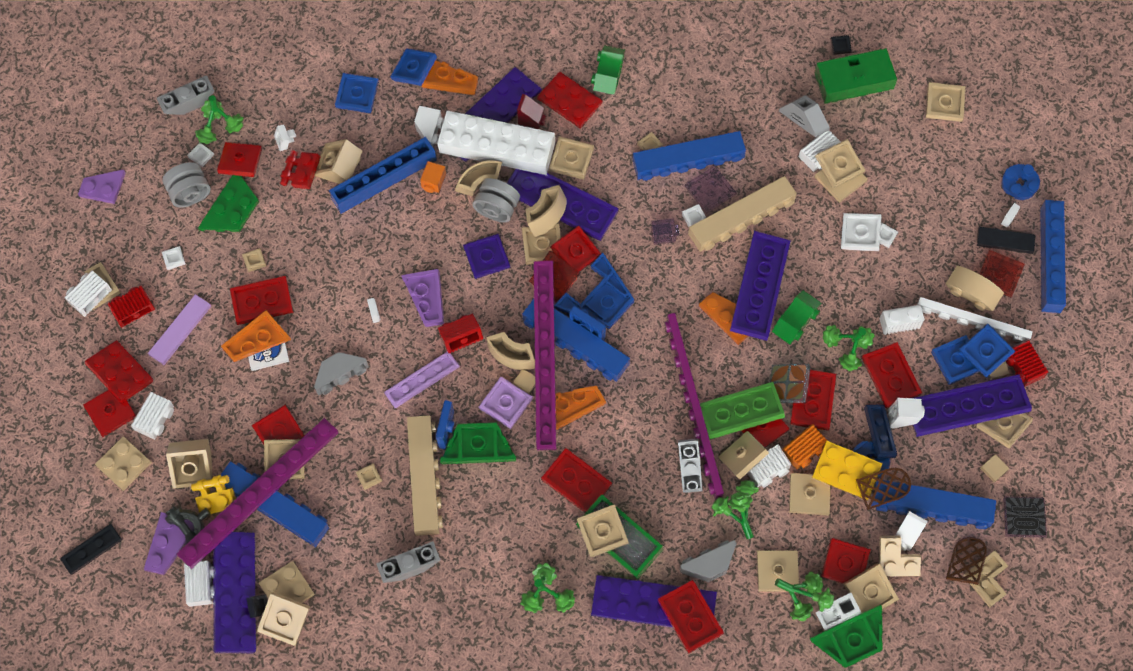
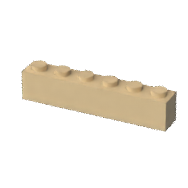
[688,176,797,252]
[407,415,443,536]

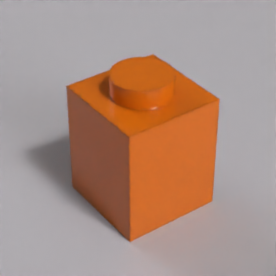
[420,161,446,193]

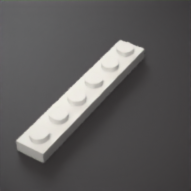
[917,297,1033,343]

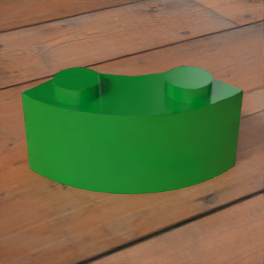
[591,45,625,95]
[772,290,822,345]

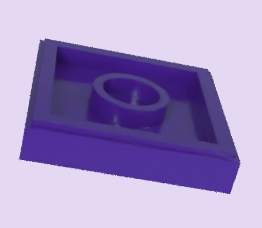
[463,234,510,279]

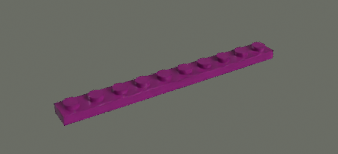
[534,261,557,450]
[664,313,724,500]
[177,418,338,570]

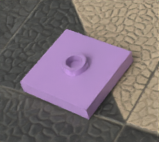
[479,377,533,429]

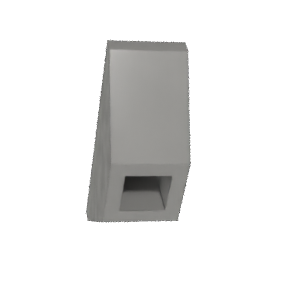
[156,75,214,115]
[779,95,830,137]
[314,352,369,396]
[678,438,703,493]
[679,540,736,582]
[376,541,440,583]

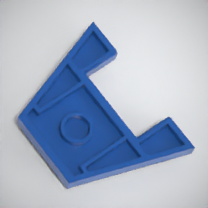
[554,253,634,329]

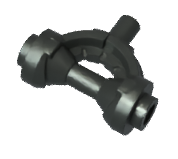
[165,506,211,545]

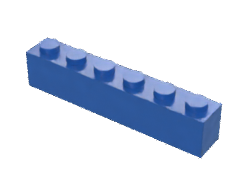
[632,131,746,181]
[329,137,437,214]
[1040,200,1066,313]
[522,299,630,382]
[221,461,329,548]
[871,480,996,529]

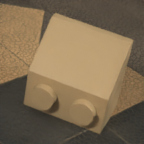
[315,139,362,184]
[166,439,212,489]

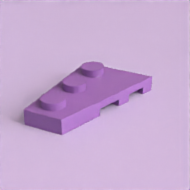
[401,269,444,327]
[144,512,194,575]

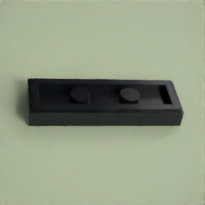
[976,227,1036,254]
[60,524,122,575]

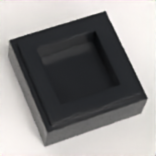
[830,35,852,55]
[246,594,267,618]

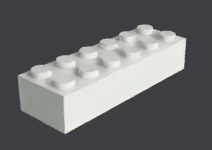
[437,111,555,175]

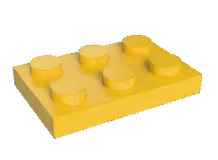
[812,441,883,500]

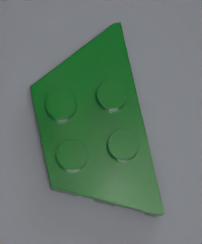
[198,175,259,232]
[440,422,516,465]
[810,605,883,668]

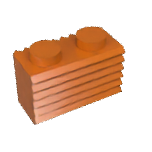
[782,424,828,470]

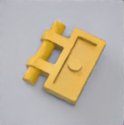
[191,475,236,514]

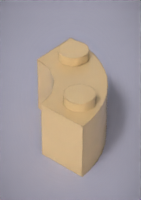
[455,160,502,196]
[526,185,566,237]
[946,266,1004,311]
[486,332,535,370]

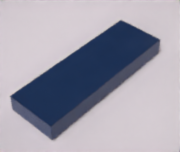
[864,405,897,458]

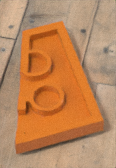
[422,60,478,95]
[699,292,748,345]
[221,311,291,362]
[556,386,606,430]

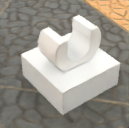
[274,125,296,151]

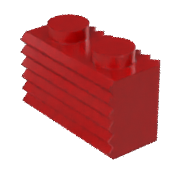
[108,286,155,328]
[438,313,484,353]
[1006,340,1048,387]

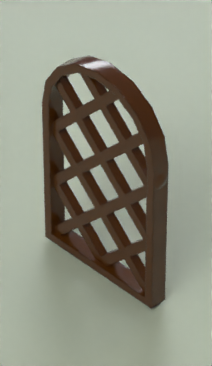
[856,467,911,510]
[946,537,987,585]

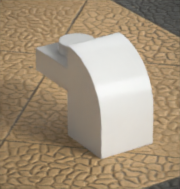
[816,593,861,631]

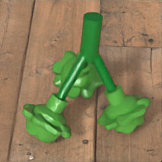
[195,95,244,144]
[823,325,875,371]
[711,480,759,539]
[520,562,575,613]
[775,571,834,621]

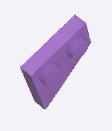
[78,170,126,204]

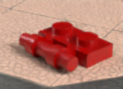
[280,150,321,189]

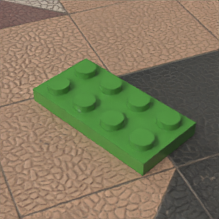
[700,382,785,439]

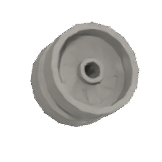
[162,162,211,208]
[473,178,520,223]

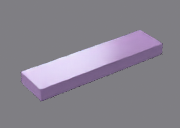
[148,294,211,365]
[384,352,459,408]

